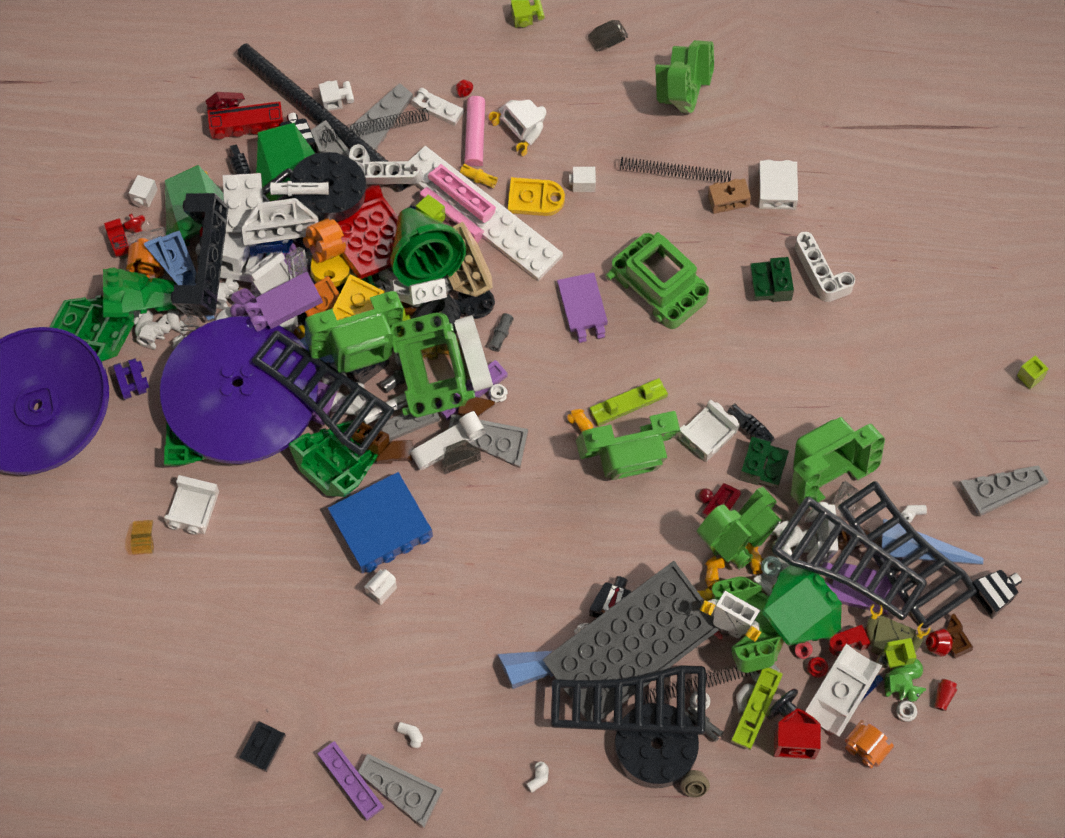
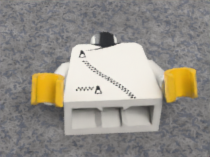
[489,100,546,156]
[700,591,762,642]

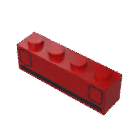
[208,101,284,139]

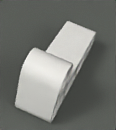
[349,144,423,184]
[795,232,855,302]
[454,315,493,392]
[410,411,486,470]

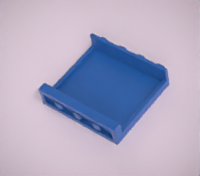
[328,472,433,574]

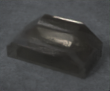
[588,20,628,52]
[442,439,481,474]

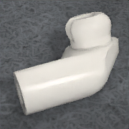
[167,309,188,335]
[901,505,927,523]
[736,683,755,713]
[397,722,423,748]
[526,761,549,793]

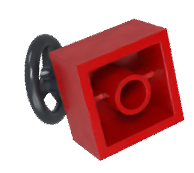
[766,688,821,760]

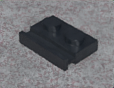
[239,721,286,772]

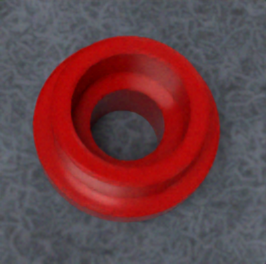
[456,80,474,97]
[807,657,828,678]

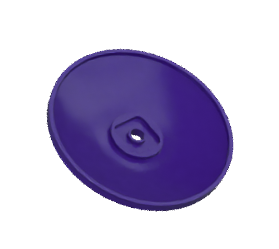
[160,316,318,464]
[0,327,109,475]

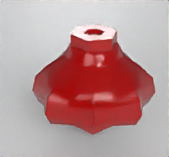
[123,213,145,234]

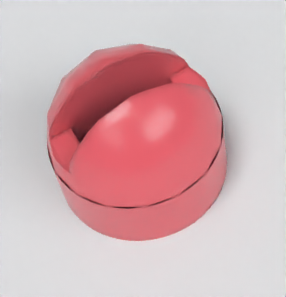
[795,641,813,659]

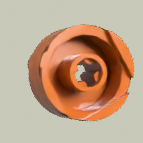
[303,218,346,263]
[126,238,165,278]
[845,720,894,769]

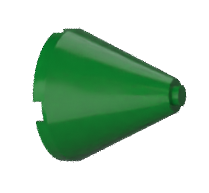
[390,208,466,287]

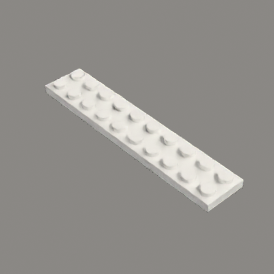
[405,146,563,281]

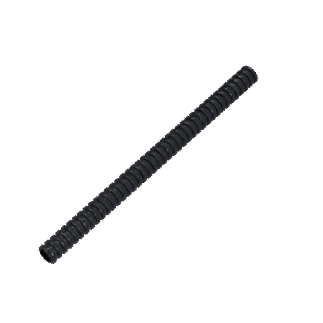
[237,43,409,191]

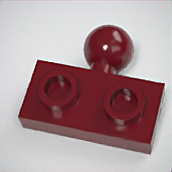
[205,92,245,113]
[698,483,741,518]

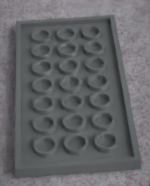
[542,560,720,721]

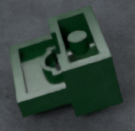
[750,257,794,302]
[739,437,789,488]

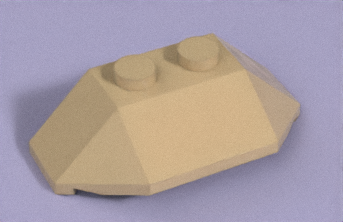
[447,222,493,297]

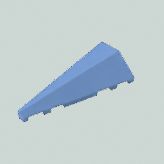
[144,231,215,320]
[882,519,983,565]
[498,651,554,689]

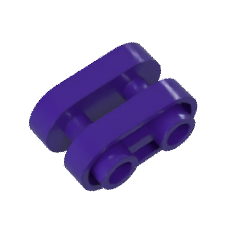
[113,358,150,400]

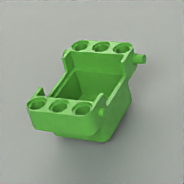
[605,232,709,329]
[305,291,403,372]
[390,313,475,417]
[576,411,681,480]
[791,417,885,508]

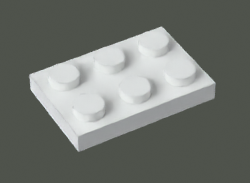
[223,173,263,233]

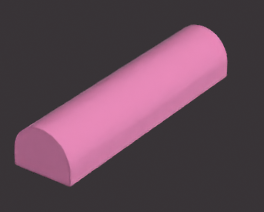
[465,96,485,166]
[428,164,496,223]
[419,187,484,243]

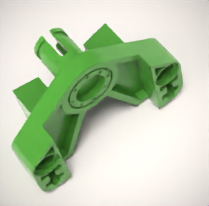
[655,40,714,113]
[696,487,782,570]
[712,576,784,673]

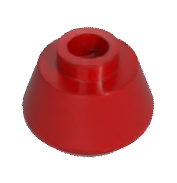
[926,629,953,657]

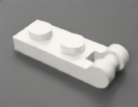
[410,88,464,126]

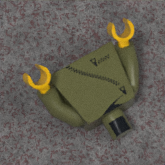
[865,603,931,668]

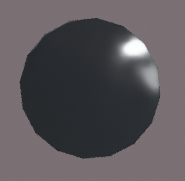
[458,290,495,319]

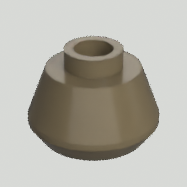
[681,770,710,798]

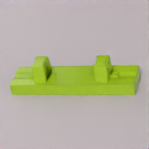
[590,378,668,426]
[731,668,783,750]

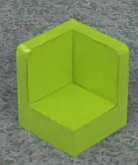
[1017,355,1049,389]
[884,638,917,668]

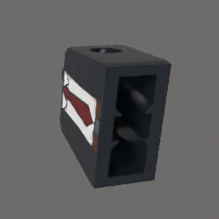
[589,576,632,618]

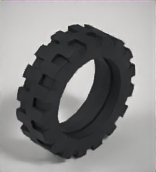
[411,294,460,332]

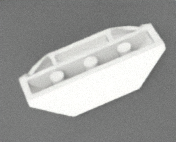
[241,198,318,245]

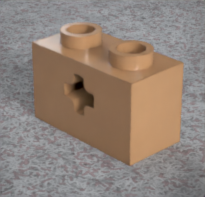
[708,178,751,214]

